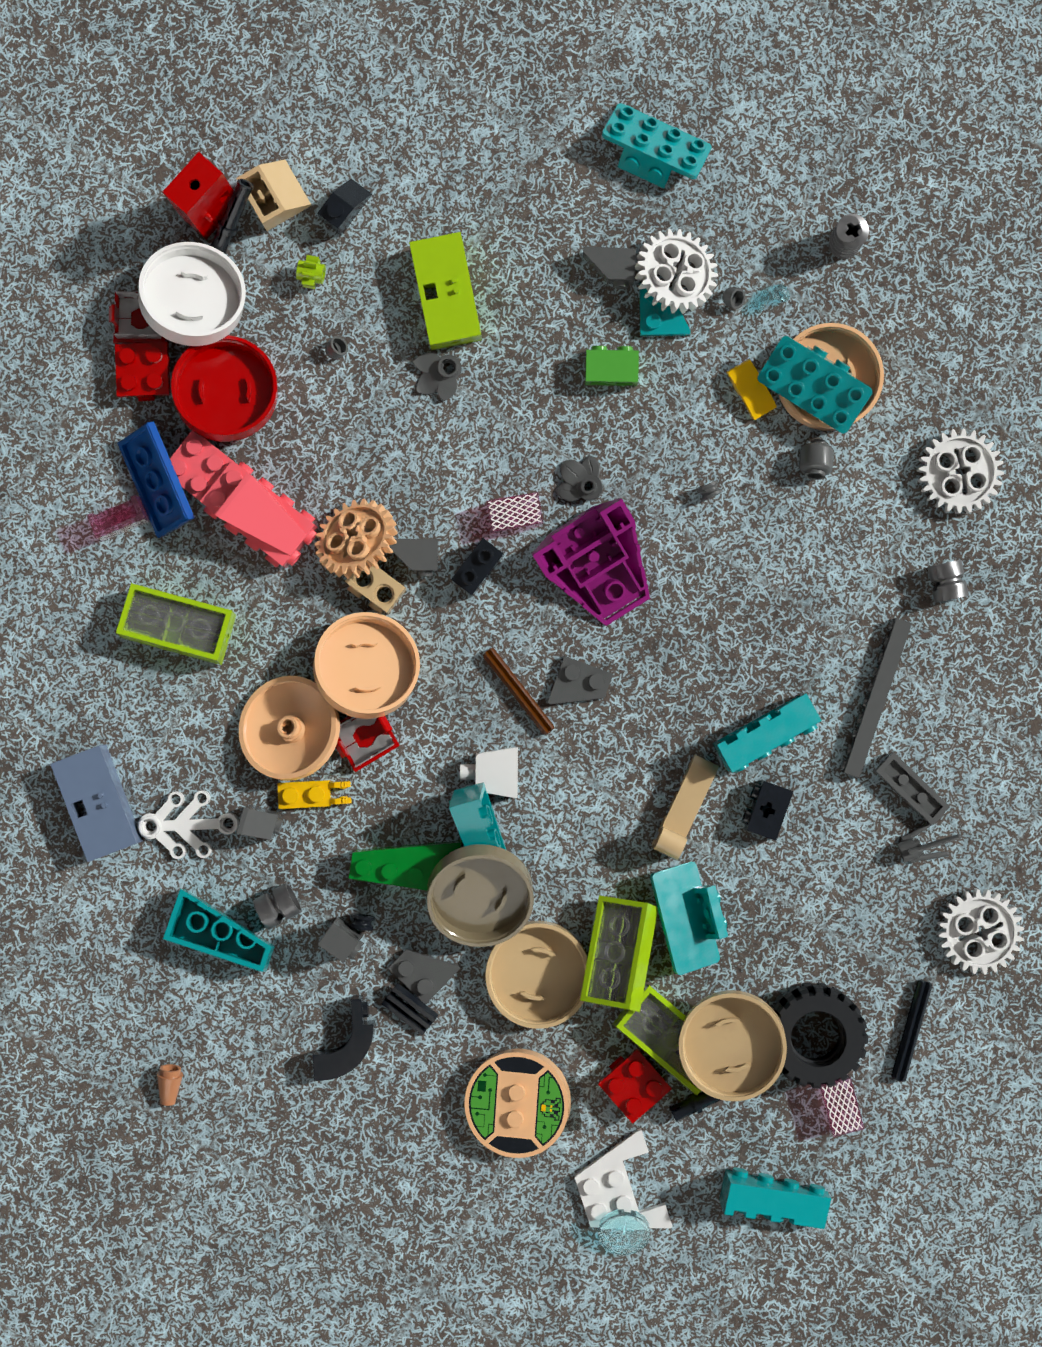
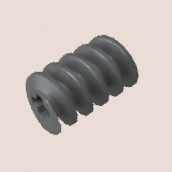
[828,214,869,259]

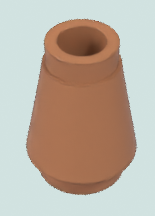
[157,1064,183,1106]

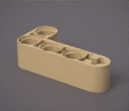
[651,755,719,860]

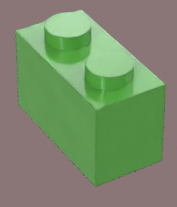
[585,346,639,386]

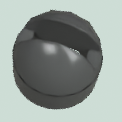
[722,287,745,309]
[325,336,348,359]

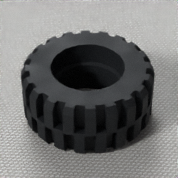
[770,982,868,1089]

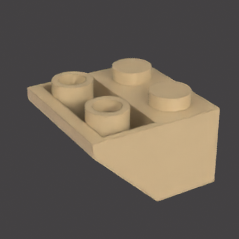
[236,159,312,231]

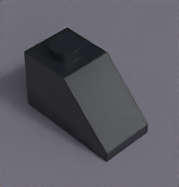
[317,178,372,236]

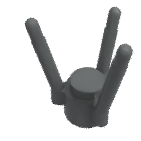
[897,816,961,864]

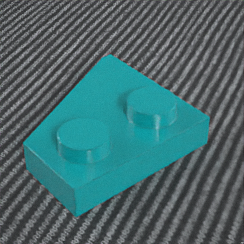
[639,283,691,336]

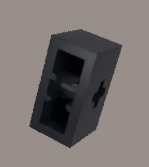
[451,538,504,597]
[742,780,794,841]

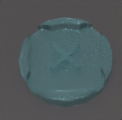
[598,1209,650,1255]

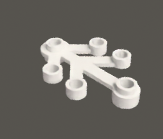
[138,790,239,859]

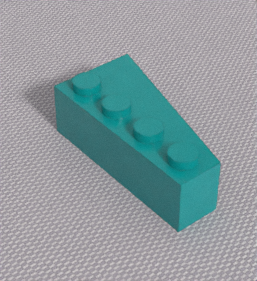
[712,693,822,773]
[449,782,506,850]

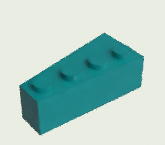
[163,889,275,972]
[719,1167,831,1229]

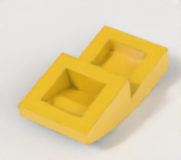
[726,359,777,420]

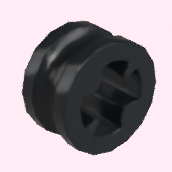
[350,913,375,931]

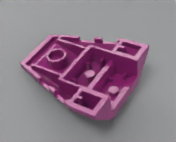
[532,498,650,626]

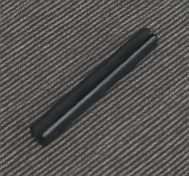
[891,980,932,1082]

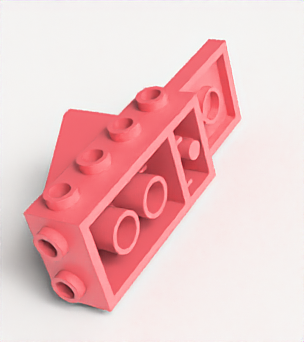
[170,431,318,568]

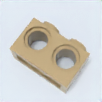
[345,566,407,614]

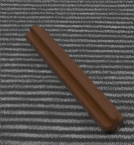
[483,648,554,735]

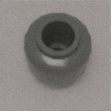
[799,439,834,480]

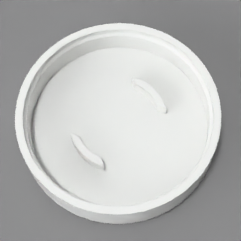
[138,242,246,346]

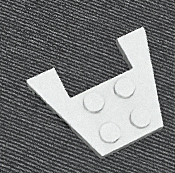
[574,1128,673,1228]

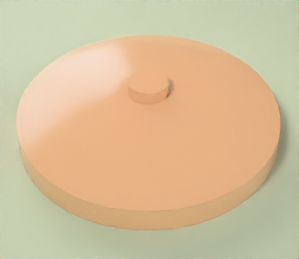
[239,676,340,781]

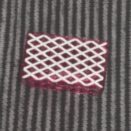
[486,492,543,534]
[87,495,150,541]
[820,1074,864,1137]

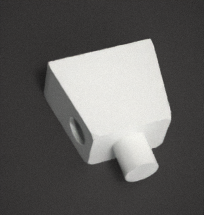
[460,747,518,798]

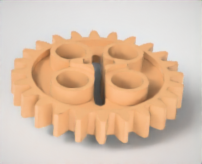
[314,499,398,579]

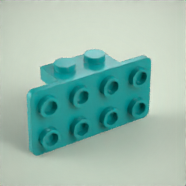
[602,103,712,189]
[757,336,873,434]
[650,861,728,975]

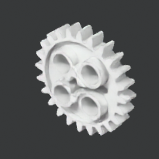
[635,229,718,314]
[917,429,1004,514]
[937,888,1024,975]

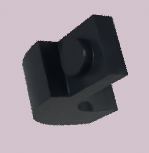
[312,995,376,1081]

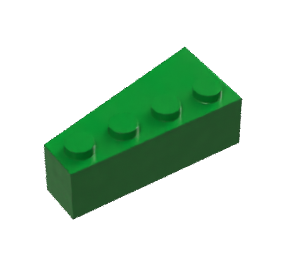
[349,840,462,891]

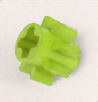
[296,255,326,289]

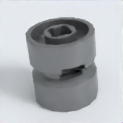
[927,560,969,603]
[253,883,302,930]

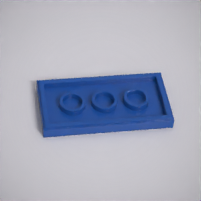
[117,421,195,538]

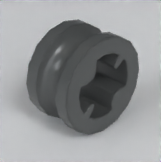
[696,480,723,502]

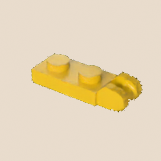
[277,780,351,809]

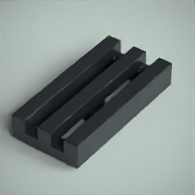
[381,983,439,1036]

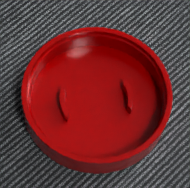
[171,335,278,442]

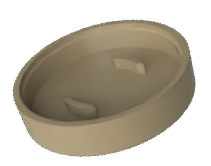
[427,844,534,947]

